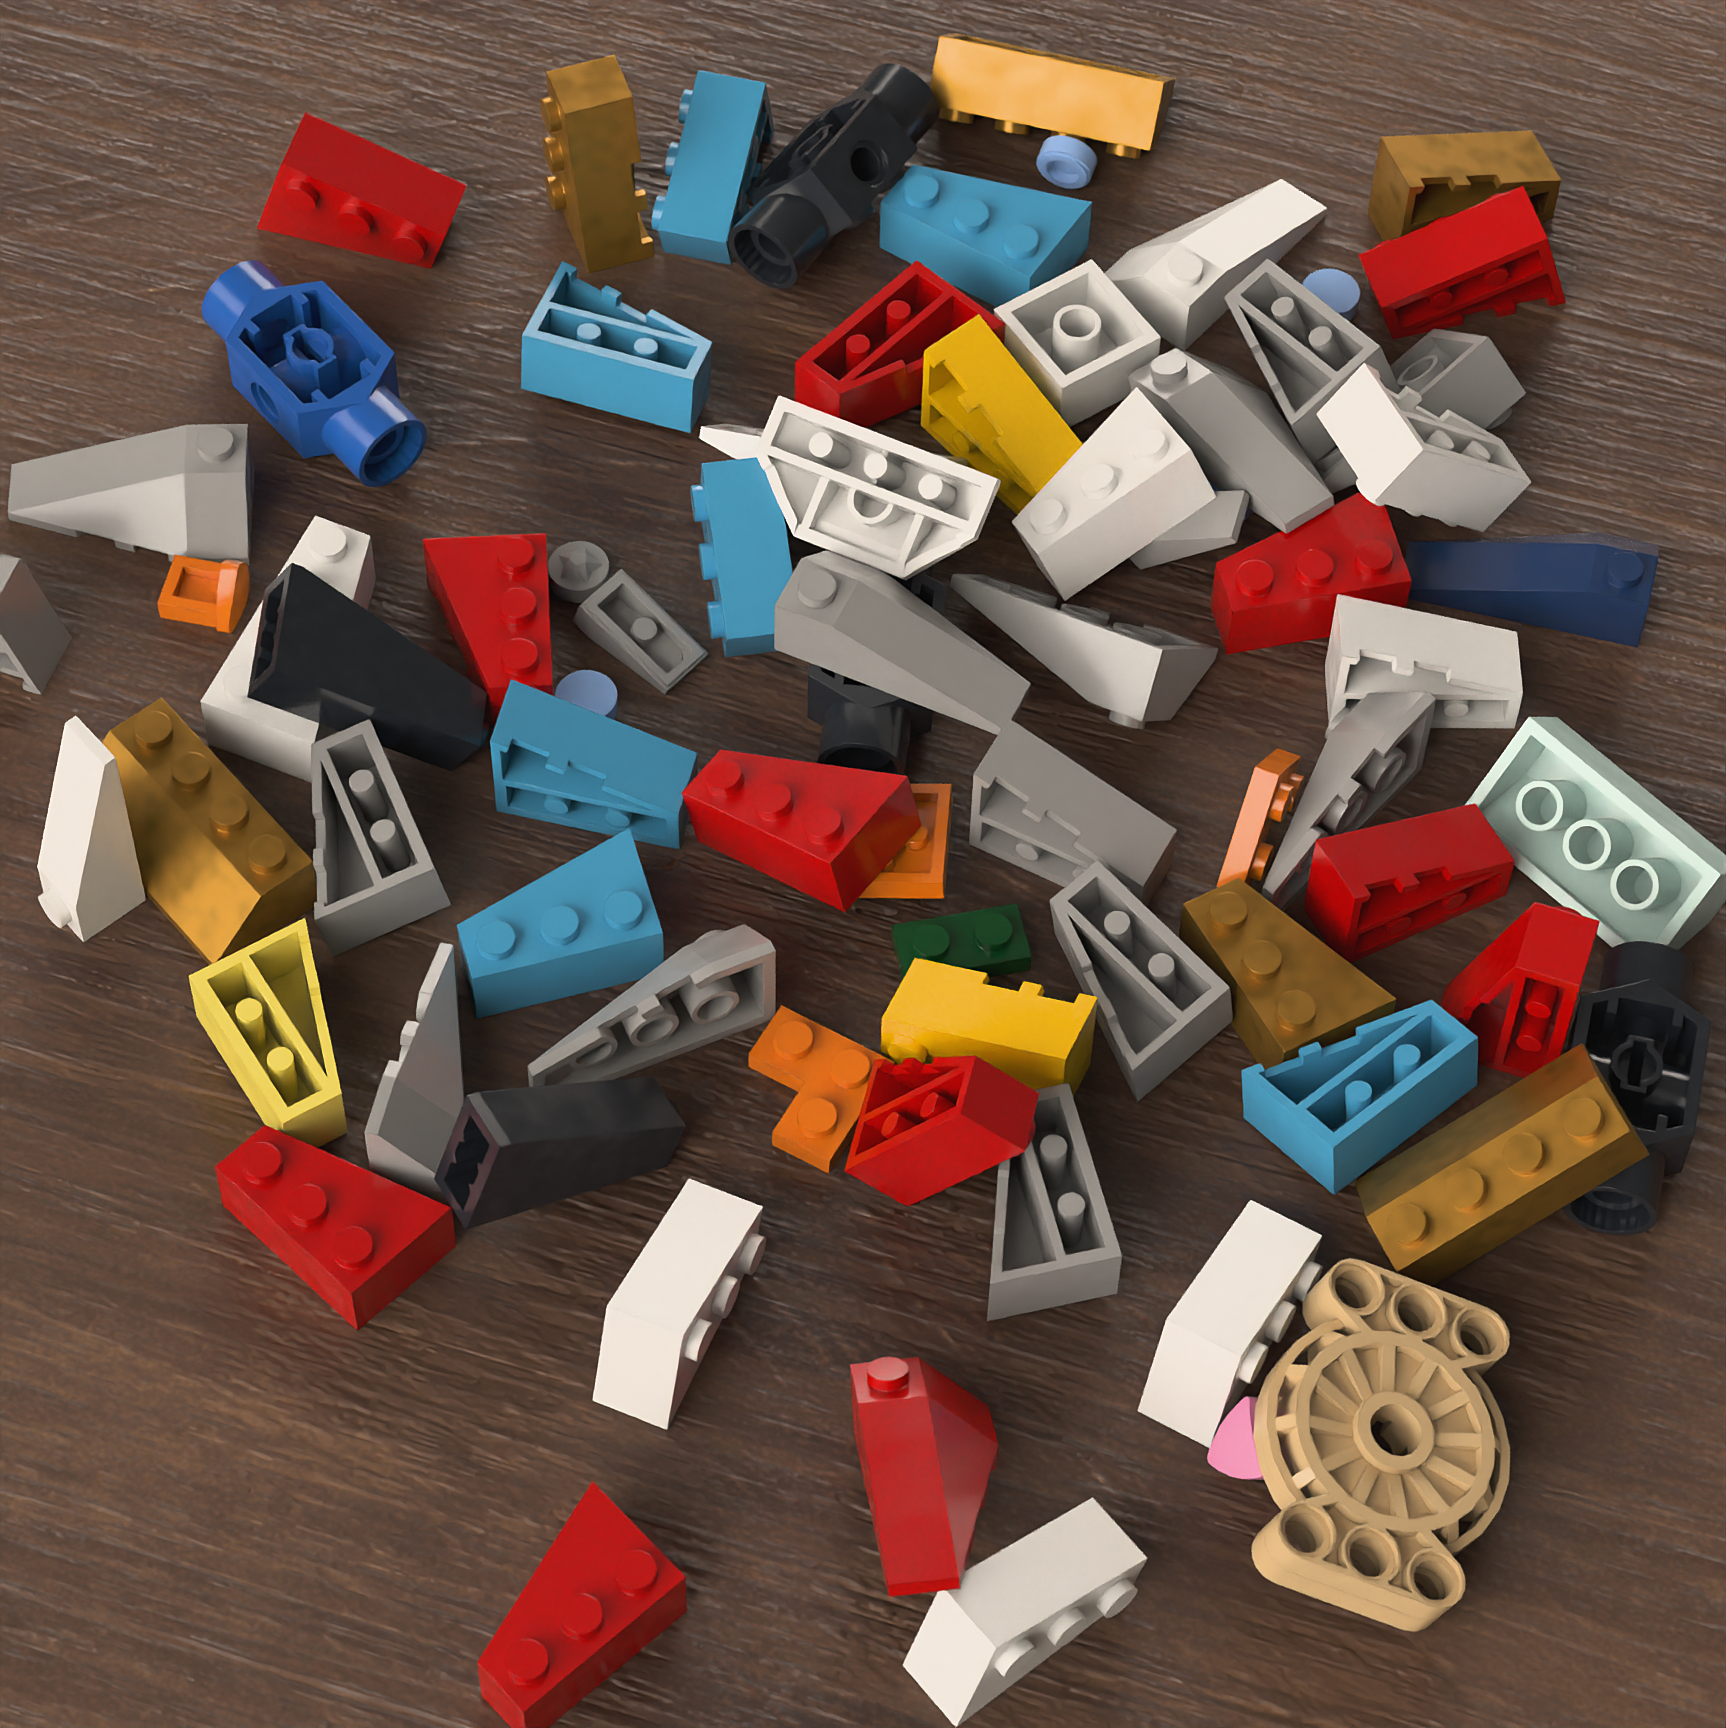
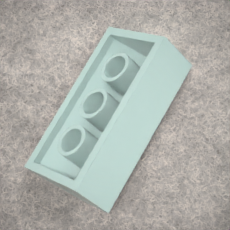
[1465,717,1726,950]

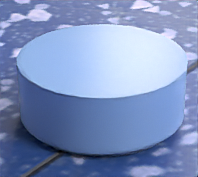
[1036,135,1097,189]
[1302,269,1360,322]
[555,670,618,720]

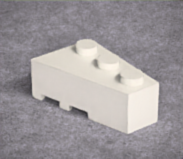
[1316,363,1531,532]
[1012,387,1217,601]
[1325,594,1523,729]
[593,1179,766,1430]
[1138,1200,1323,1448]
[903,1498,1147,1727]

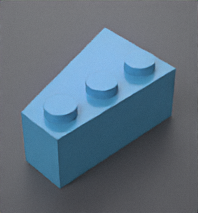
[652,70,775,265]
[879,164,1092,307]
[521,261,713,433]
[690,457,793,657]
[490,679,698,850]
[457,828,664,1019]
[1241,1000,1478,1195]

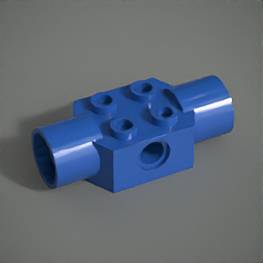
[202,260,427,487]

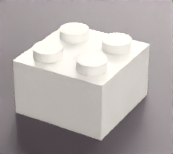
[994,259,1161,427]

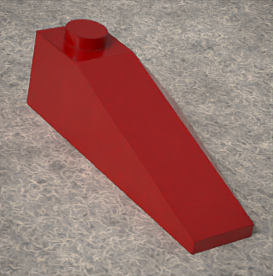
[850,1357,999,1597]

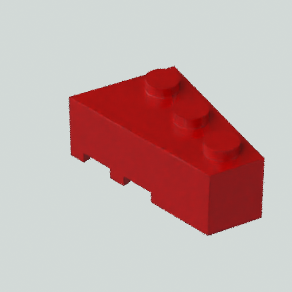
[257,112,467,269]
[1358,186,1566,340]
[795,260,1006,428]
[1210,492,1412,655]
[422,533,554,731]
[681,750,922,912]
[1303,803,1515,963]
[1440,902,1600,1078]
[844,1056,1040,1207]
[215,1125,457,1331]
[477,1481,687,1728]

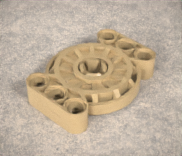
[1252,1258,1510,1632]

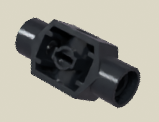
[729,63,939,289]
[807,565,947,775]
[1563,941,1711,1235]

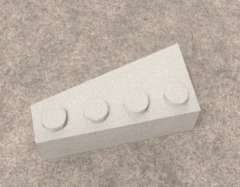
[200,516,376,783]

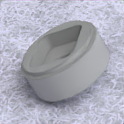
[548,541,610,603]

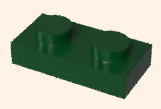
[891,903,1032,980]

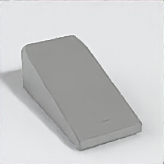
[1129,490,1250,570]
[572,569,709,695]

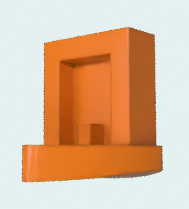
[157,555,250,634]

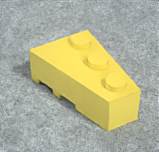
[189,918,348,1148]

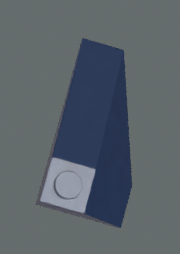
[1405,532,1659,647]

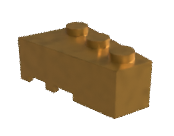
[540,55,655,274]
[1368,131,1561,241]
[1178,878,1396,1070]

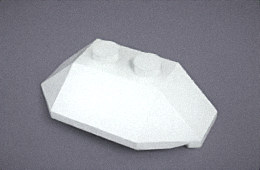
[755,395,1001,580]

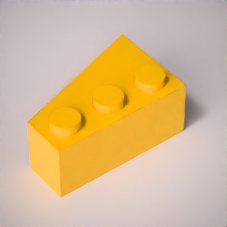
[921,314,1084,515]
[880,958,1098,1096]

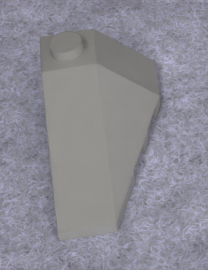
[1313,329,1526,494]
[1128,348,1334,534]
[8,424,255,565]
[774,550,1031,735]
[950,574,1218,729]
[1261,692,1436,911]
[527,924,776,1087]
[364,942,465,1209]

